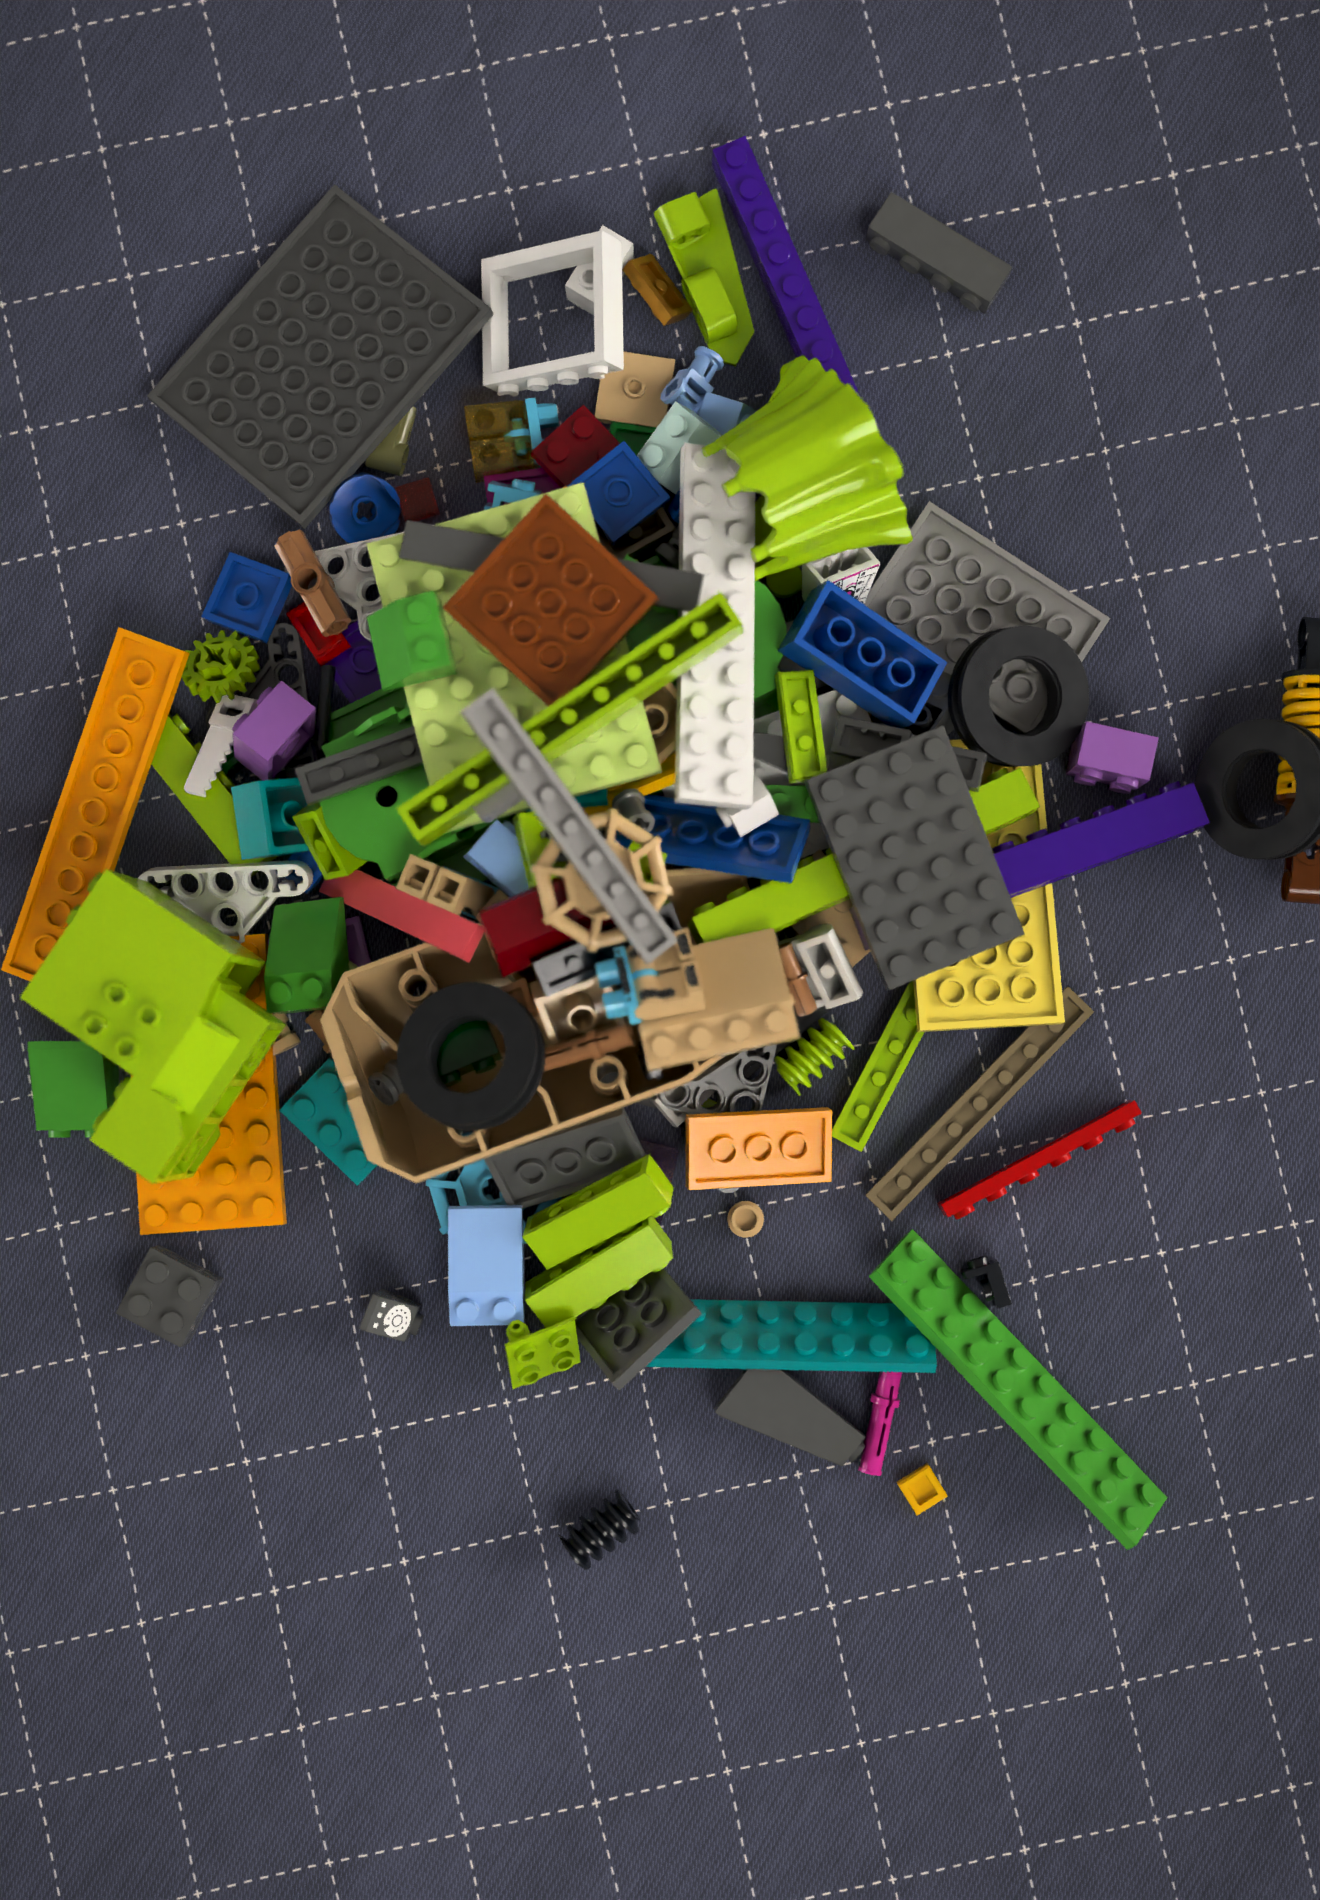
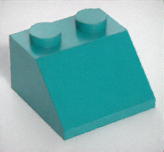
[231,778,310,860]

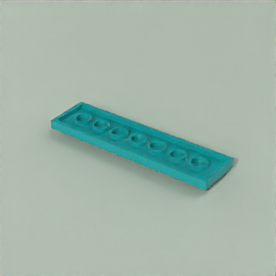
[646,1299,937,1373]

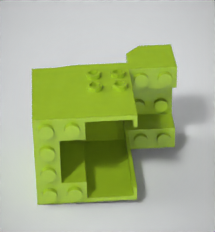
[20,869,286,1184]

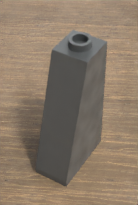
[714,1369,865,1467]

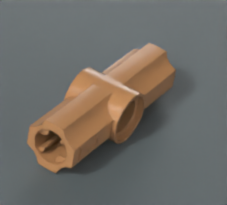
[274,529,352,637]

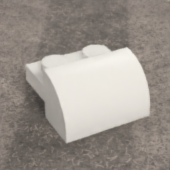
[777,924,863,1009]

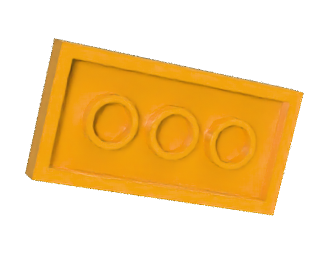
[686,1107,832,1190]

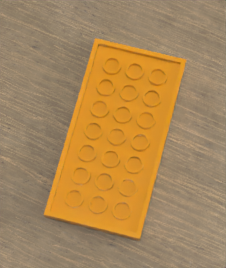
[130,934,287,1235]

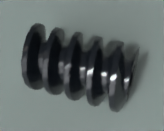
[558,1489,640,1570]

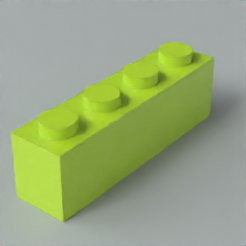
[522,1154,674,1270]
[525,1217,673,1328]

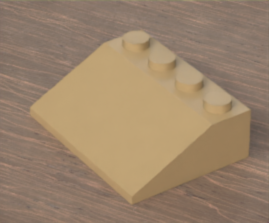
[638,928,800,1072]

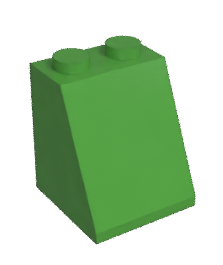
[28,1041,119,1138]

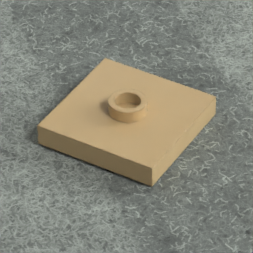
[594,351,676,428]

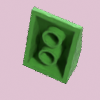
[264,897,350,1014]

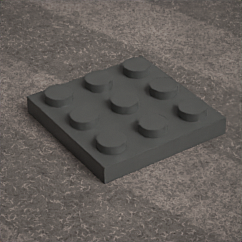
[575,1268,702,1391]

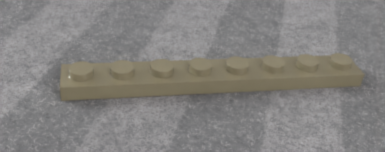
[865,986,1094,1221]

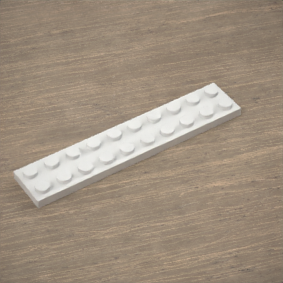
[675,443,755,810]

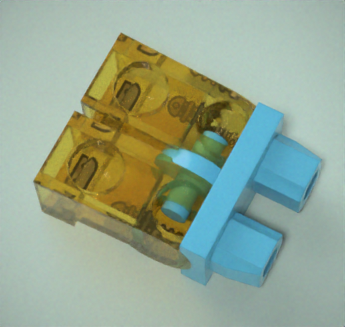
[464,397,559,483]

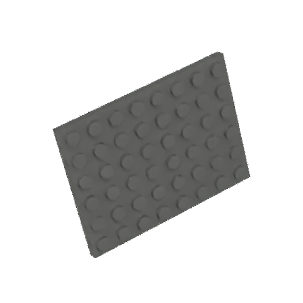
[147,184,494,529]

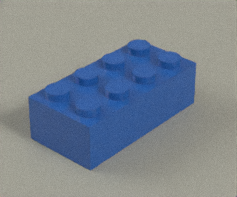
[777,580,948,729]

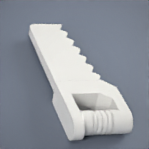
[184,694,258,798]

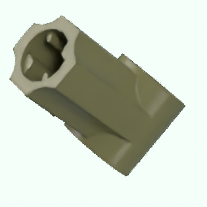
[365,407,417,476]

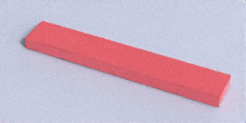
[319,869,485,962]

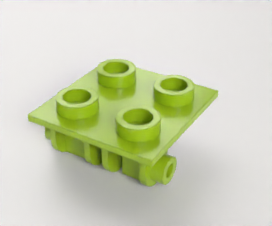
[504,1317,581,1389]

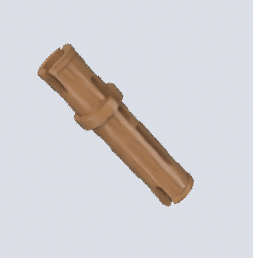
[544,1022,636,1072]

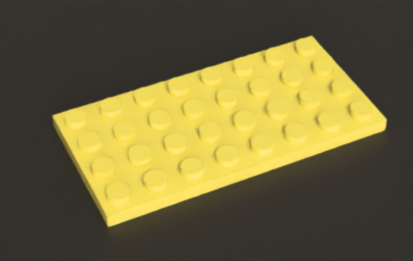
[913,739,1065,1032]

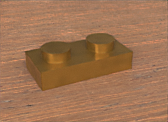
[622,254,693,326]

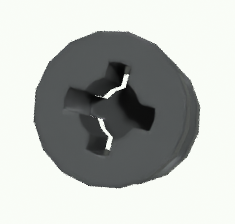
[368,1059,405,1106]

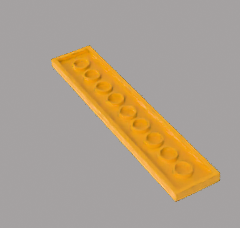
[1,627,190,981]

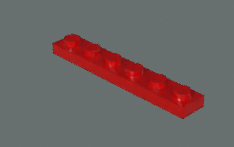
[937,1100,1142,1220]

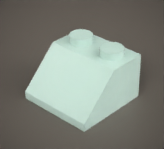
[637,401,722,494]

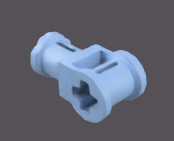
[660,346,724,414]

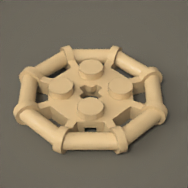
[531,808,673,953]

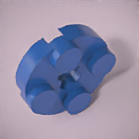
[327,472,401,543]

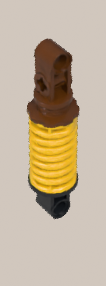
[1274,617,1320,905]

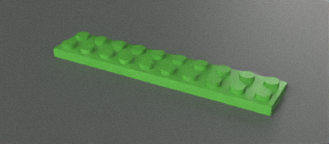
[868,1229,1167,1550]

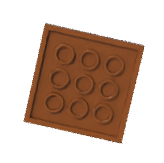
[442,494,659,707]

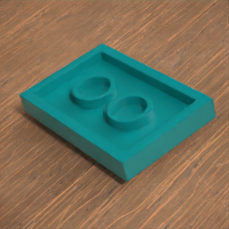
[279,1058,378,1186]

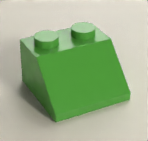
[367,591,458,691]

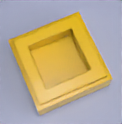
[896,1463,948,1515]

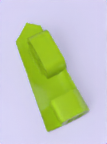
[654,189,755,366]

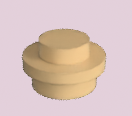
[727,1201,764,1238]

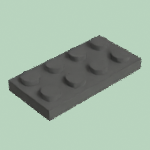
[484,1107,646,1208]

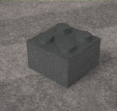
[116,1245,224,1348]

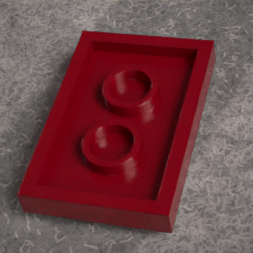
[530,404,620,527]

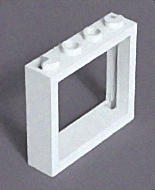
[481,230,624,397]

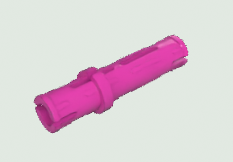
[858,1372,903,1476]

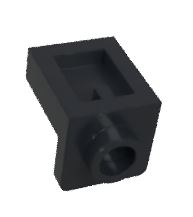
[960,1255,1012,1309]

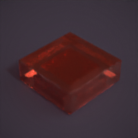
[394,477,440,523]

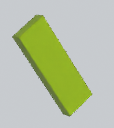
[775,670,827,784]

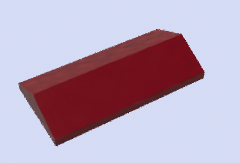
[478,877,614,978]

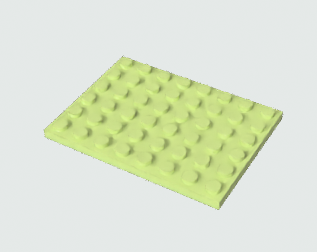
[367,483,662,833]

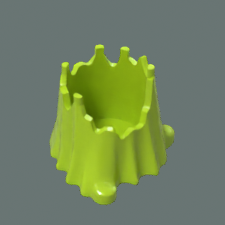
[702,355,913,581]

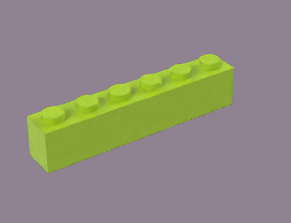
[151,713,278,877]

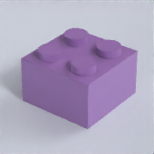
[232,681,316,780]
[1065,721,1159,794]

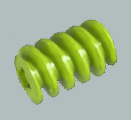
[774,1018,855,1097]

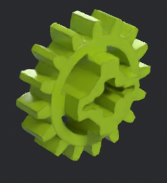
[182,630,260,703]

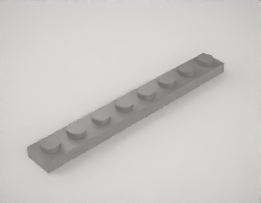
[460,687,679,964]

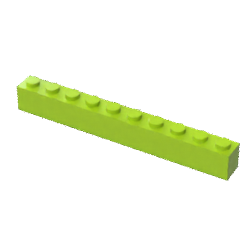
[396,591,744,846]
[687,768,1040,944]

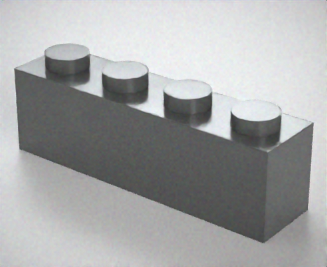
[866,192,1012,314]

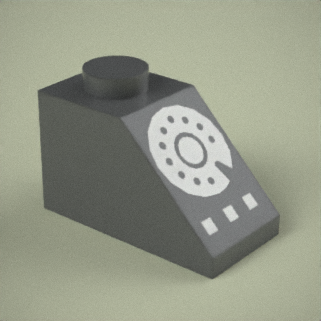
[359,1288,425,1342]

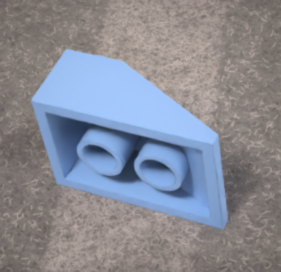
[448,1205,526,1326]

